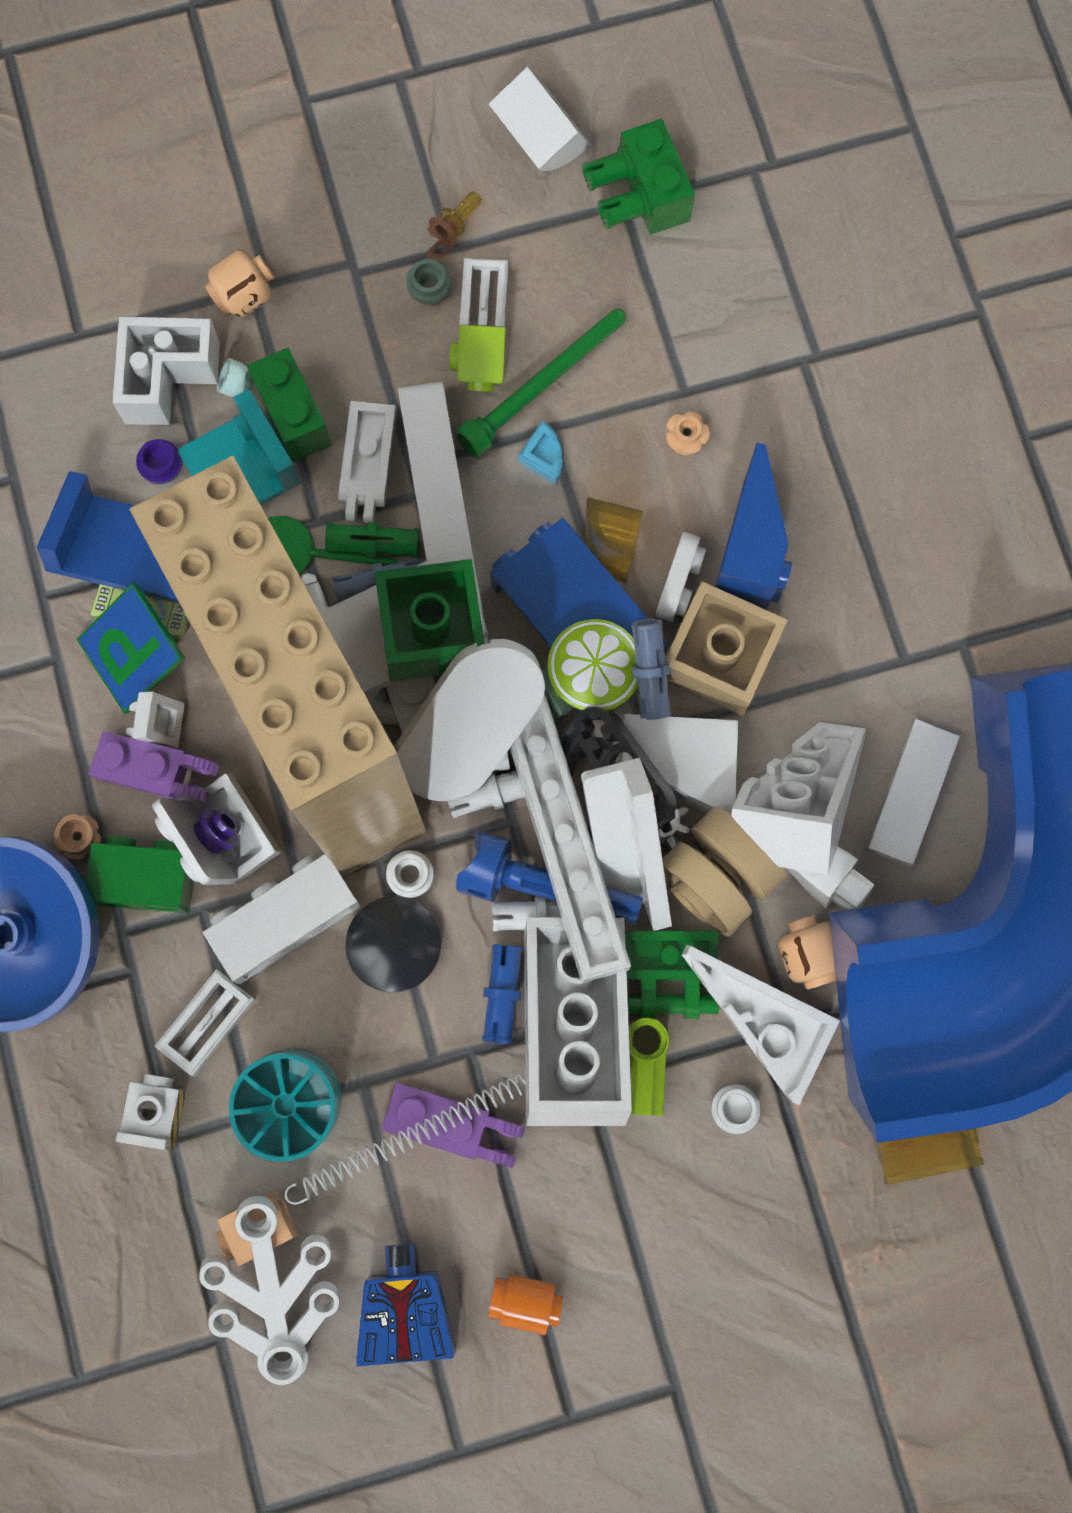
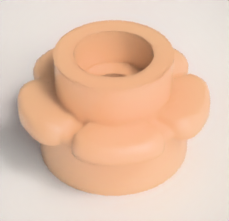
[666,411,710,455]
[53,814,101,860]

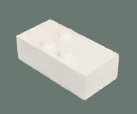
[524,917,632,1126]

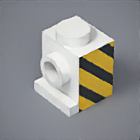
[115,1074,186,1150]

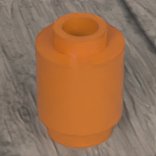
[488,1274,563,1335]

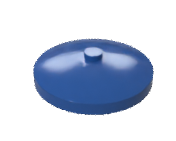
[0,836,99,1032]

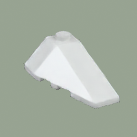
[732,722,866,875]

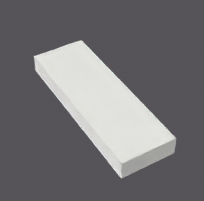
[866,719,960,867]

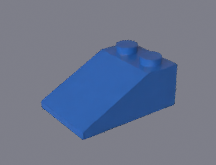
[715,443,792,610]

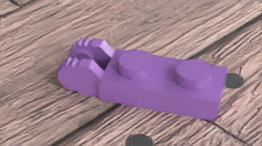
[88,731,219,804]
[381,1083,525,1168]

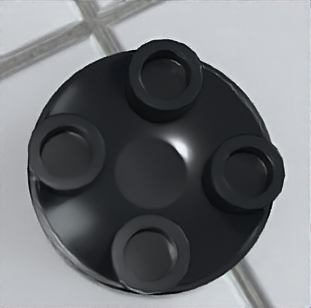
[345,896,441,992]

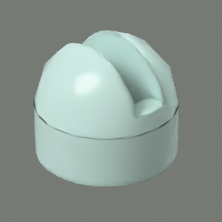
[216,358,253,397]

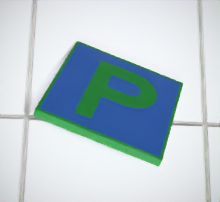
[76,583,186,714]

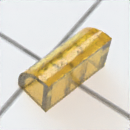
[584,497,643,583]

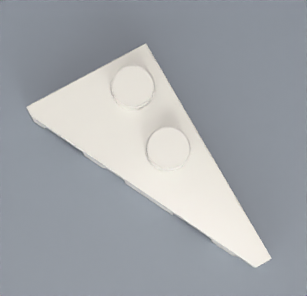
[682,945,840,1105]

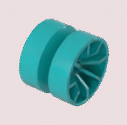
[228,1049,342,1162]

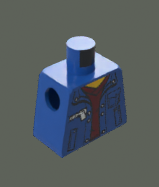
[356,1243,456,1367]

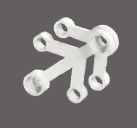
[199,1196,339,1385]

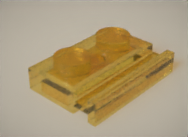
[874,1128,984,1185]

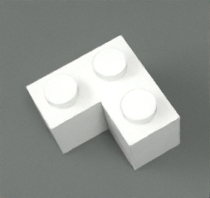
[112,317,220,425]

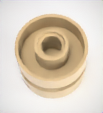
[662,806,787,936]

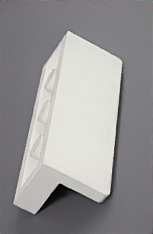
[581,758,672,931]

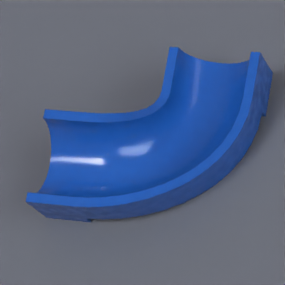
[829,663,1072,1143]

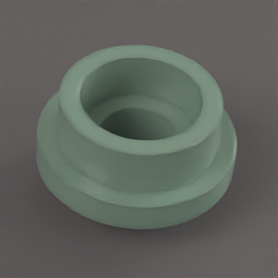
[406,259,451,304]

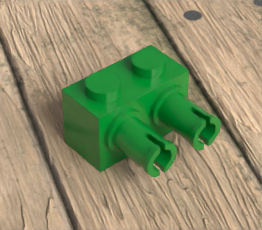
[581,118,695,235]

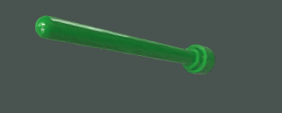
[454,308,626,459]

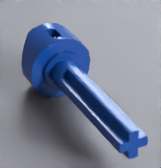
[456,830,643,925]

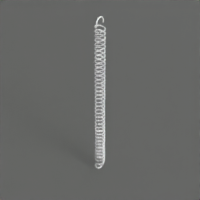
[285,1070,526,1205]

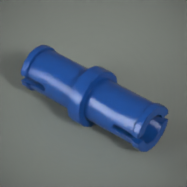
[482,944,523,1044]

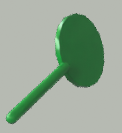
[268,516,398,576]

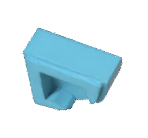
[518,421,563,485]

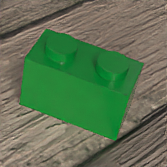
[247,347,332,463]
[86,836,193,914]

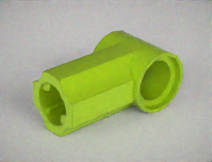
[628,1018,669,1116]

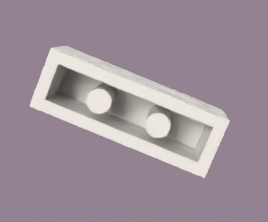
[202,854,361,985]

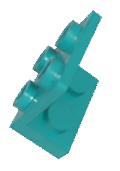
[178,389,300,505]

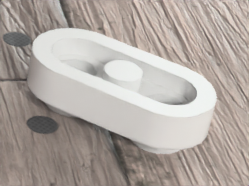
[655,531,706,622]

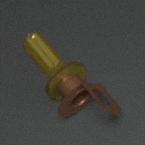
[426,192,482,260]

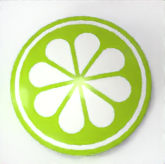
[548,619,638,710]

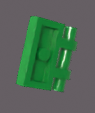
[625,931,719,1019]

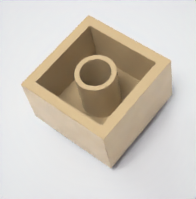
[665,581,788,716]

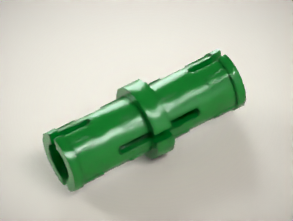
[325,522,420,559]

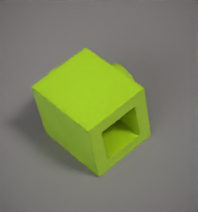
[450,324,507,391]

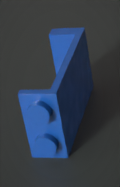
[37,471,179,603]
[490,517,669,655]

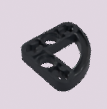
[559,707,677,847]

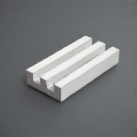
[460,258,508,326]
[155,969,256,1077]

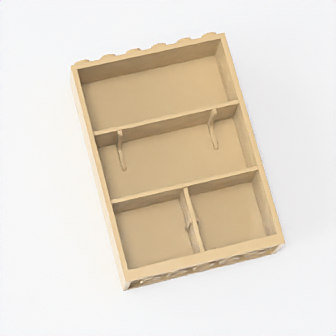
[129,455,426,877]

